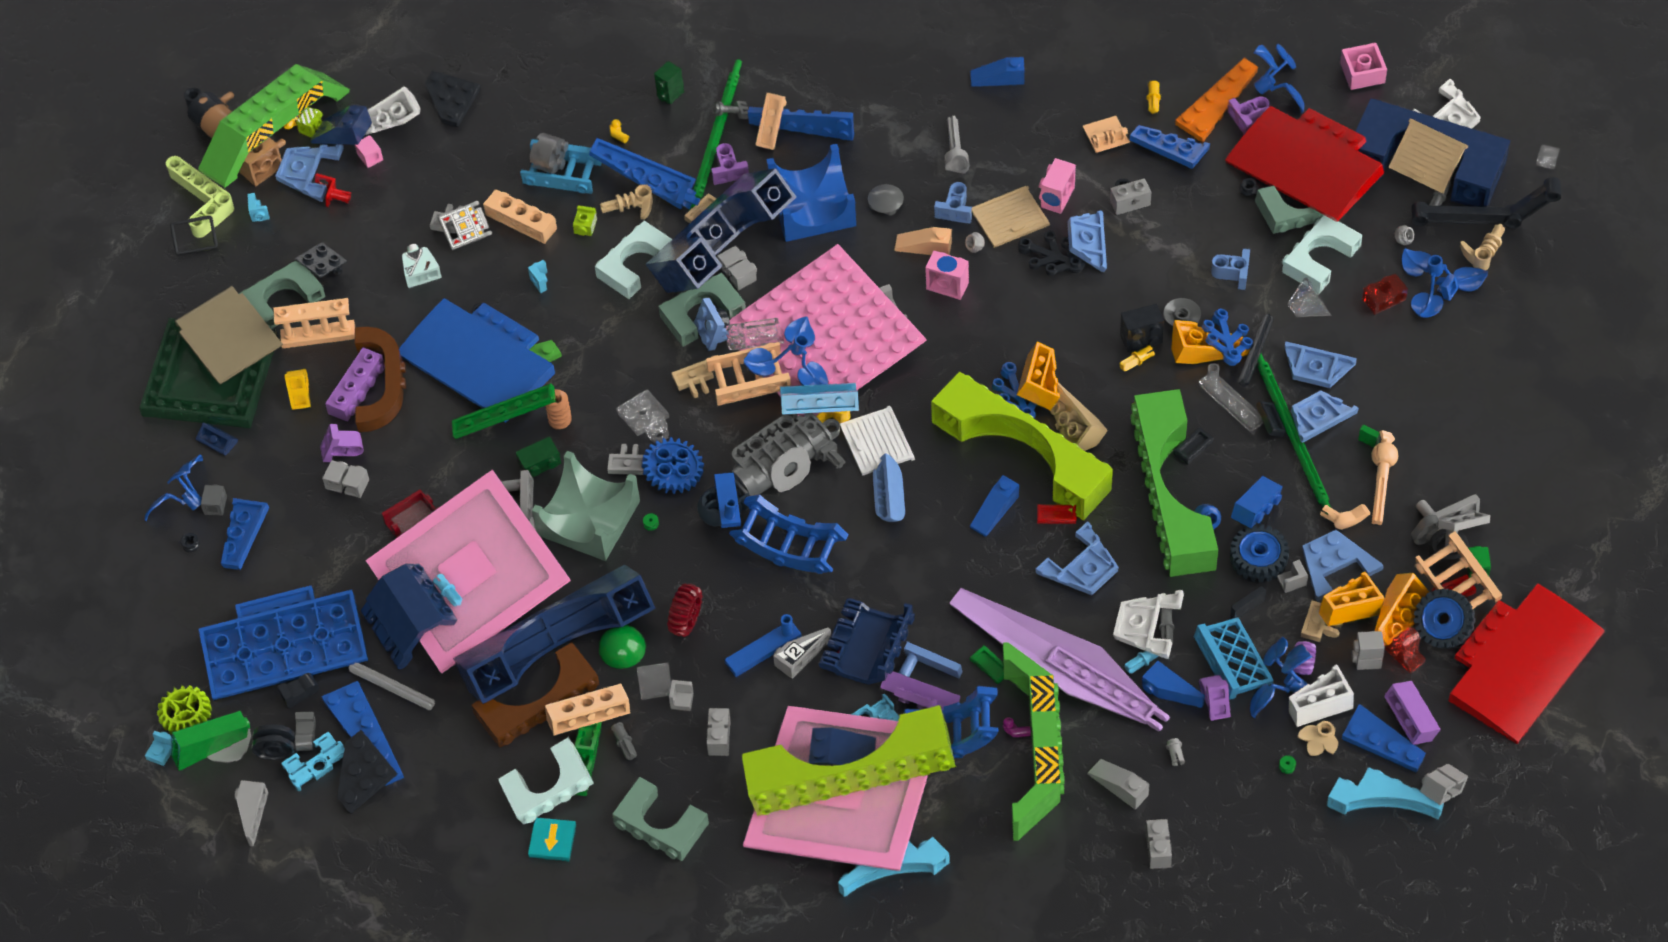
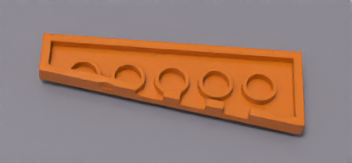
[1175,58,1258,143]

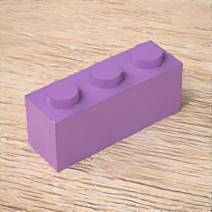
[1384,681,1440,745]

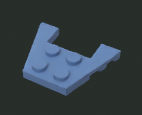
[276,144,344,202]
[1036,521,1118,595]
[1302,530,1383,601]

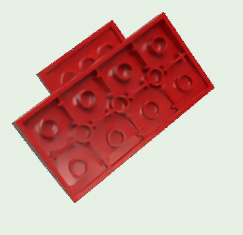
[1225,106,1384,222]
[1449,583,1605,744]

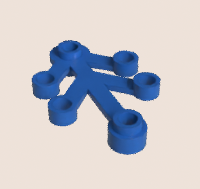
[1202,309,1253,366]
[991,362,1037,418]

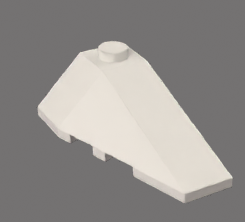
[364,86,420,136]

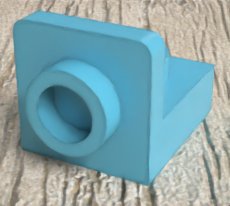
[247,193,270,222]
[528,260,547,293]
[145,731,172,766]

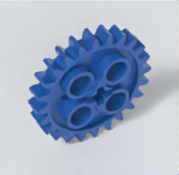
[641,437,704,494]

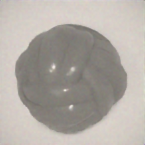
[1394,225,1414,245]
[965,232,985,253]

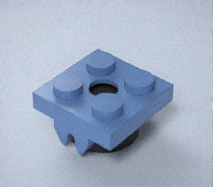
[694,298,730,351]

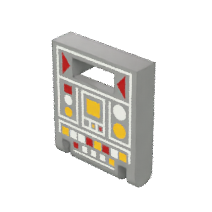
[438,201,492,251]

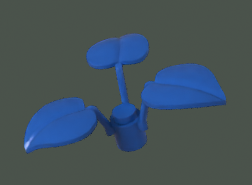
[1254,44,1304,113]
[1402,248,1488,317]
[743,316,829,385]
[144,454,203,522]
[1250,637,1312,718]

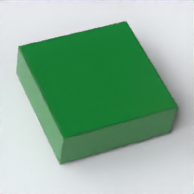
[1358,425,1380,448]

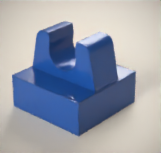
[676,186,700,209]
[1435,273,1459,301]

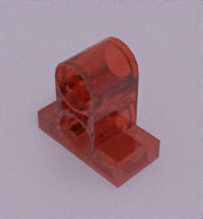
[1384,627,1426,673]

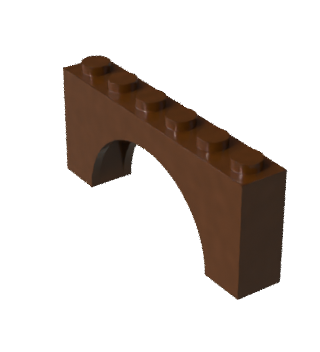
[472,642,600,748]

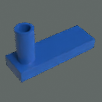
[714,473,741,528]

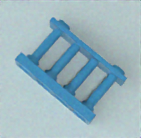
[520,139,602,194]
[780,383,859,415]

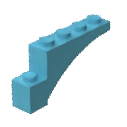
[1327,768,1444,819]
[838,837,950,897]

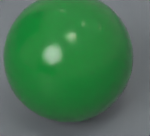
[599,625,646,669]

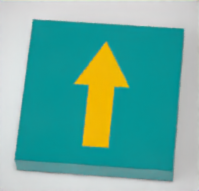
[528,818,576,861]

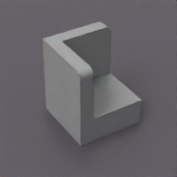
[1277,560,1308,593]
[669,680,694,711]

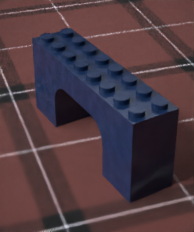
[1356,98,1511,207]
[646,168,796,293]

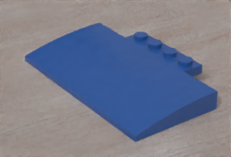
[399,298,555,423]
[199,585,368,700]

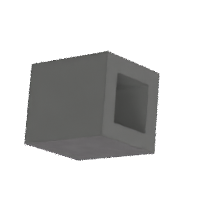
[201,484,227,516]

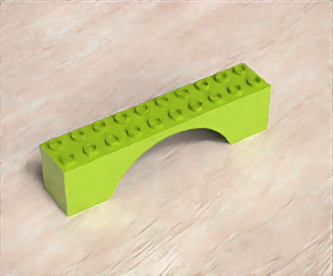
[931,371,1113,521]
[742,705,956,816]

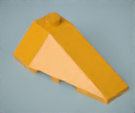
[1171,320,1251,364]
[1375,573,1429,645]

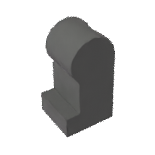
[295,712,316,751]

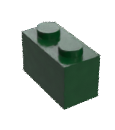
[654,61,684,105]
[515,437,562,477]

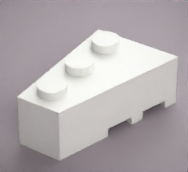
[1289,665,1354,727]

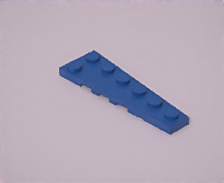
[748,107,854,141]
[589,138,696,209]
[322,681,404,786]

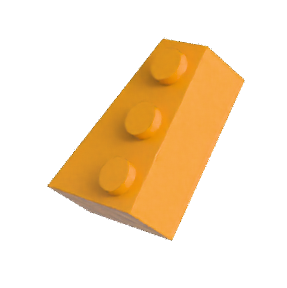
[1017,342,1060,411]
[1318,572,1385,626]

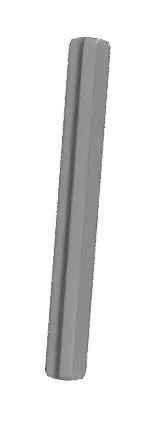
[349,663,435,710]

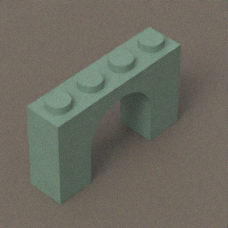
[1255,186,1324,234]
[239,261,325,329]
[658,273,746,347]
[612,777,709,861]

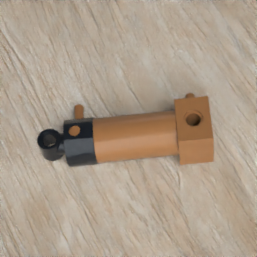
[184,87,286,187]

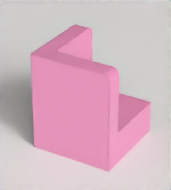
[355,136,383,168]

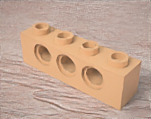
[483,189,557,244]
[545,684,630,735]

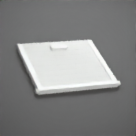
[840,406,915,476]

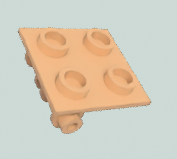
[1083,116,1130,153]

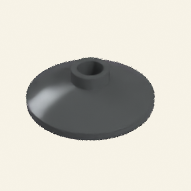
[1164,298,1201,327]

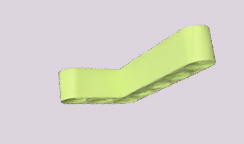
[166,156,234,238]

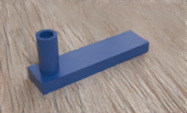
[725,614,802,677]

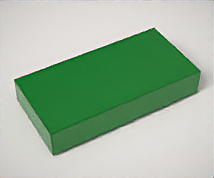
[970,645,1004,684]

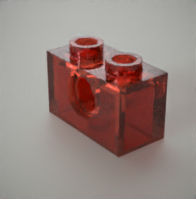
[1362,273,1408,315]

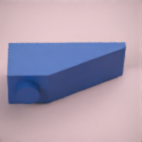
[970,57,1024,87]
[970,475,1019,537]
[1142,661,1205,708]

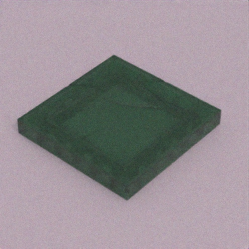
[139,318,278,428]

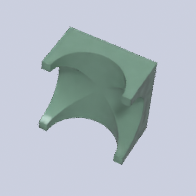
[532,451,640,561]

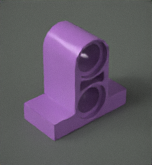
[1228,97,1269,134]
[711,143,749,185]
[320,424,364,462]
[1199,675,1230,721]

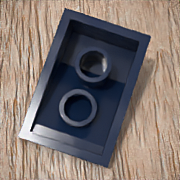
[310,105,372,145]
[808,728,877,766]

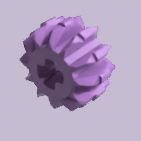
[1293,641,1316,675]

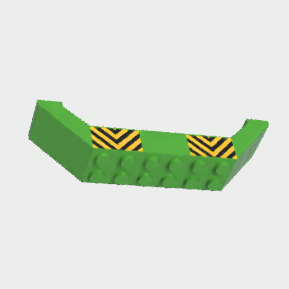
[198,64,349,188]
[1003,642,1064,841]

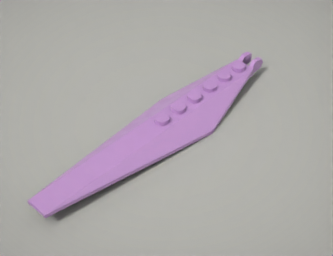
[949,588,1170,731]

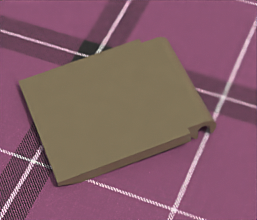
[175,286,283,384]

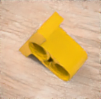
[285,369,311,410]

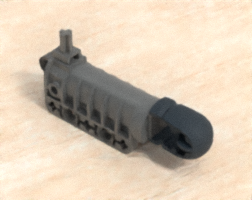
[697,413,846,527]

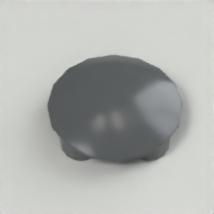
[867,184,904,215]

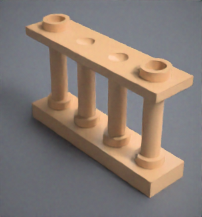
[274,298,355,349]
[706,342,791,406]
[1415,531,1502,609]

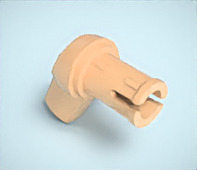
[1320,504,1370,530]

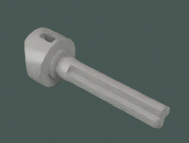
[944,115,969,174]

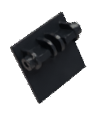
[295,243,347,278]

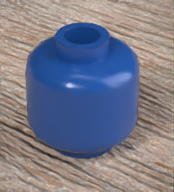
[1194,504,1221,529]

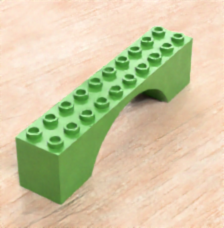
[1130,389,1218,577]

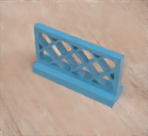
[1194,618,1274,700]

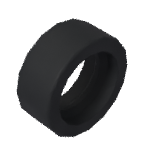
[1430,529,1468,567]

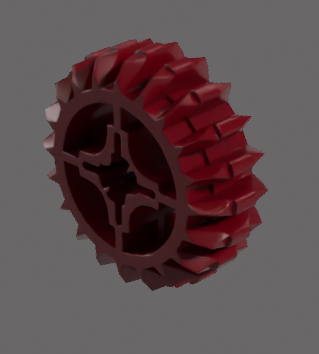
[667,583,703,637]

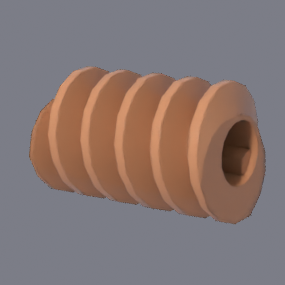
[546,389,572,429]

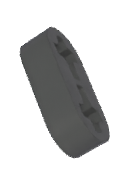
[1411,515,1439,545]

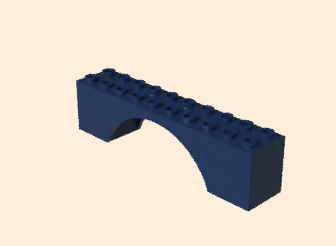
[453,564,656,704]

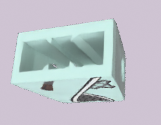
[402,244,442,288]

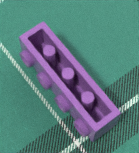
[325,348,385,422]

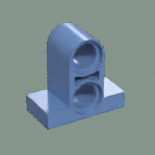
[934,182,972,224]
[1211,249,1250,290]

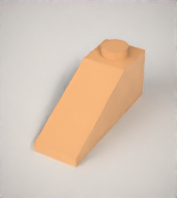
[895,227,952,255]

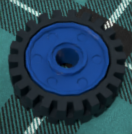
[1230,524,1289,582]
[1414,589,1475,649]

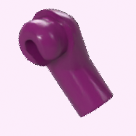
[1002,718,1031,738]

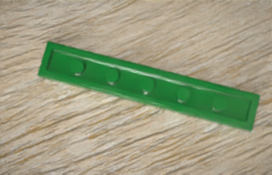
[452,383,556,439]

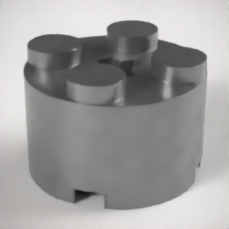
[530,133,569,174]

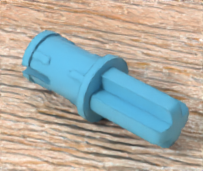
[433,574,462,607]
[1124,651,1158,674]

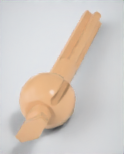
[1371,430,1398,525]

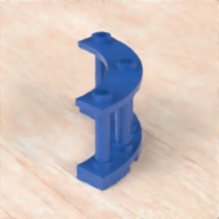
[729,495,849,574]
[903,686,998,758]

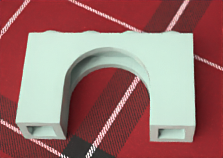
[1282,215,1362,294]
[595,221,672,299]
[498,738,594,824]

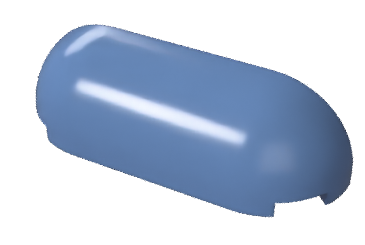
[873,453,905,522]

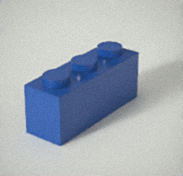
[1231,476,1283,528]

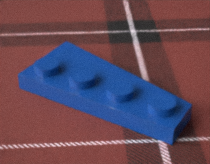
[1129,125,1210,169]
[221,498,269,570]
[1342,704,1426,773]

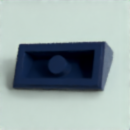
[195,422,238,456]

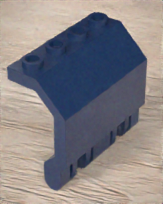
[361,564,457,669]
[818,598,915,685]

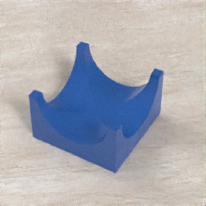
[766,144,856,242]

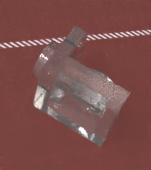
[1536,144,1560,169]

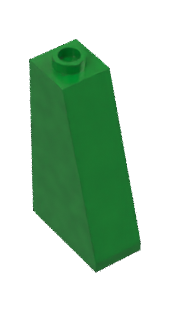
[171,711,250,771]

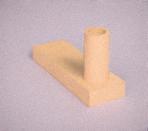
[756,93,786,150]

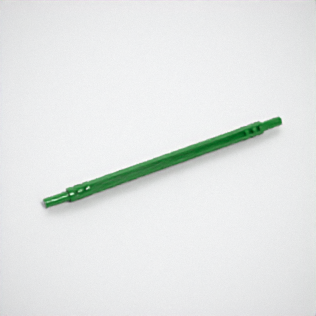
[689,59,742,211]
[1257,353,1331,515]

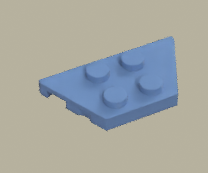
[1067,211,1107,272]
[1284,341,1357,388]
[1291,391,1359,443]

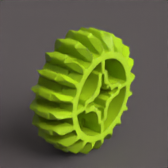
[157,685,212,735]

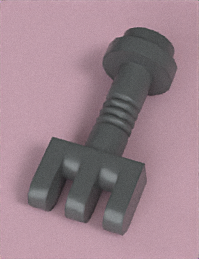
[712,101,749,119]

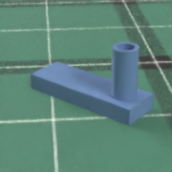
[898,642,963,679]

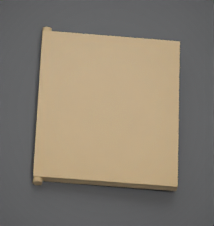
[1389,118,1468,194]
[972,186,1050,248]

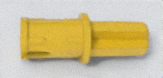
[1147,81,1161,114]
[1119,346,1155,372]

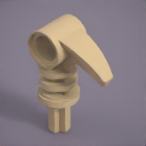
[600,185,653,220]
[1460,224,1505,270]

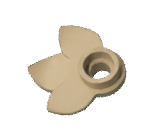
[1298,721,1338,756]

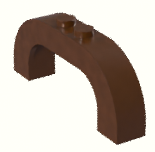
[355,327,406,432]

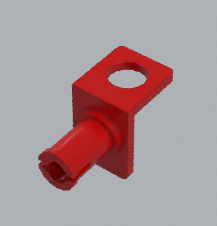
[315,174,351,207]

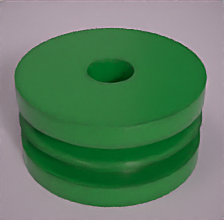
[643,513,659,531]
[1279,756,1296,774]

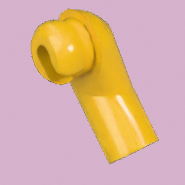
[610,120,629,143]

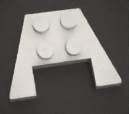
[1413,79,1481,129]
[1113,590,1184,659]

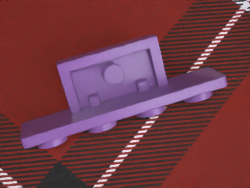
[881,671,960,710]

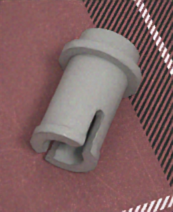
[1166,738,1185,766]

